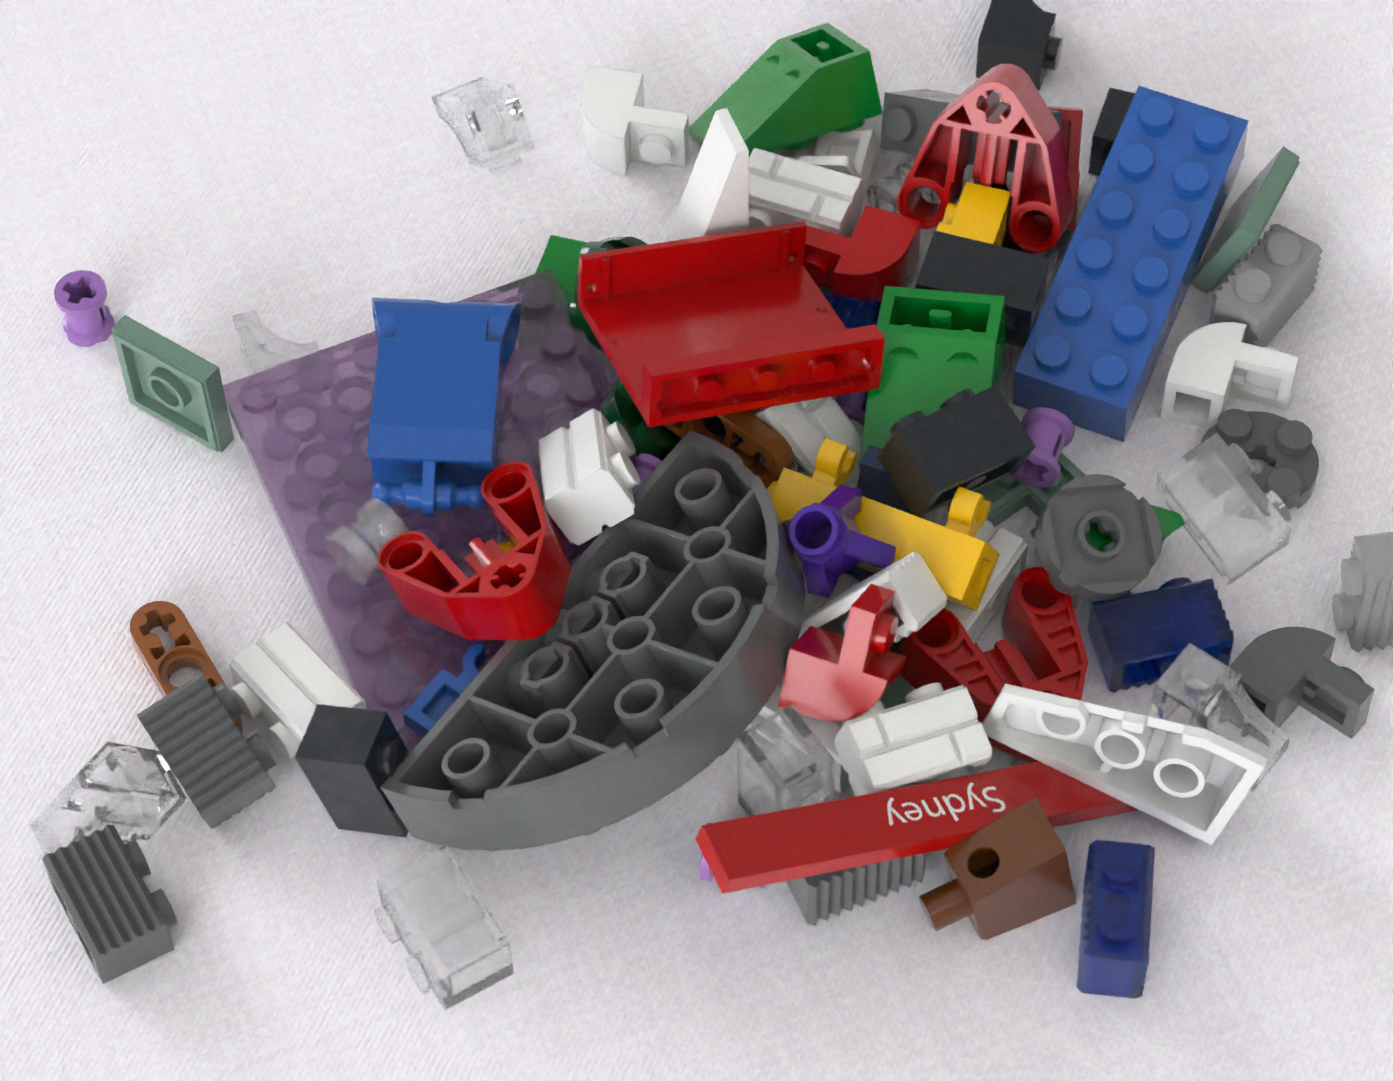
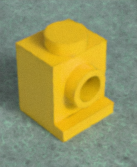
[936,182,1011,247]

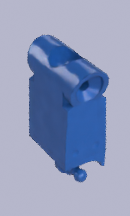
[367,298,521,517]

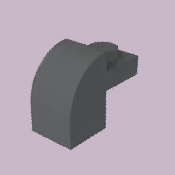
[1219,627,1375,739]

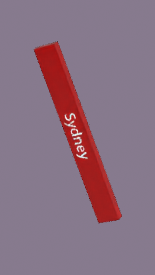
[695,762,1138,894]

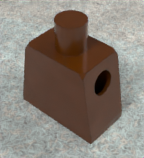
[918,798,1076,940]

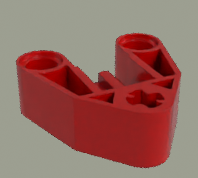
[897,64,1073,253]
[377,461,571,640]
[896,567,1088,763]

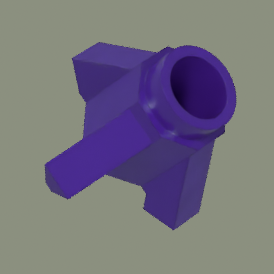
[783,485,896,598]

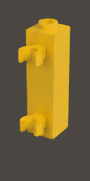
[767,438,1000,612]

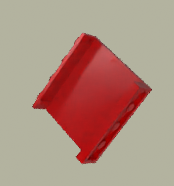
[577,221,885,427]

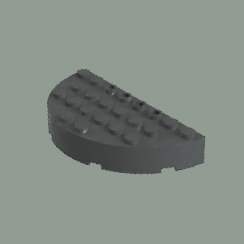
[380,430,805,851]

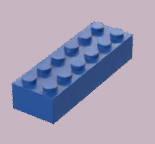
[1013,86,1249,442]

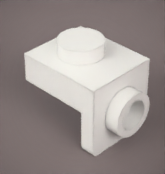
[797,130,880,198]

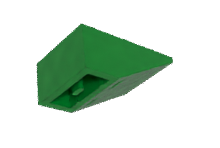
[689,23,883,157]
[859,286,1006,470]

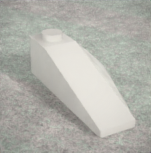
[665,108,749,242]
[982,684,1267,845]

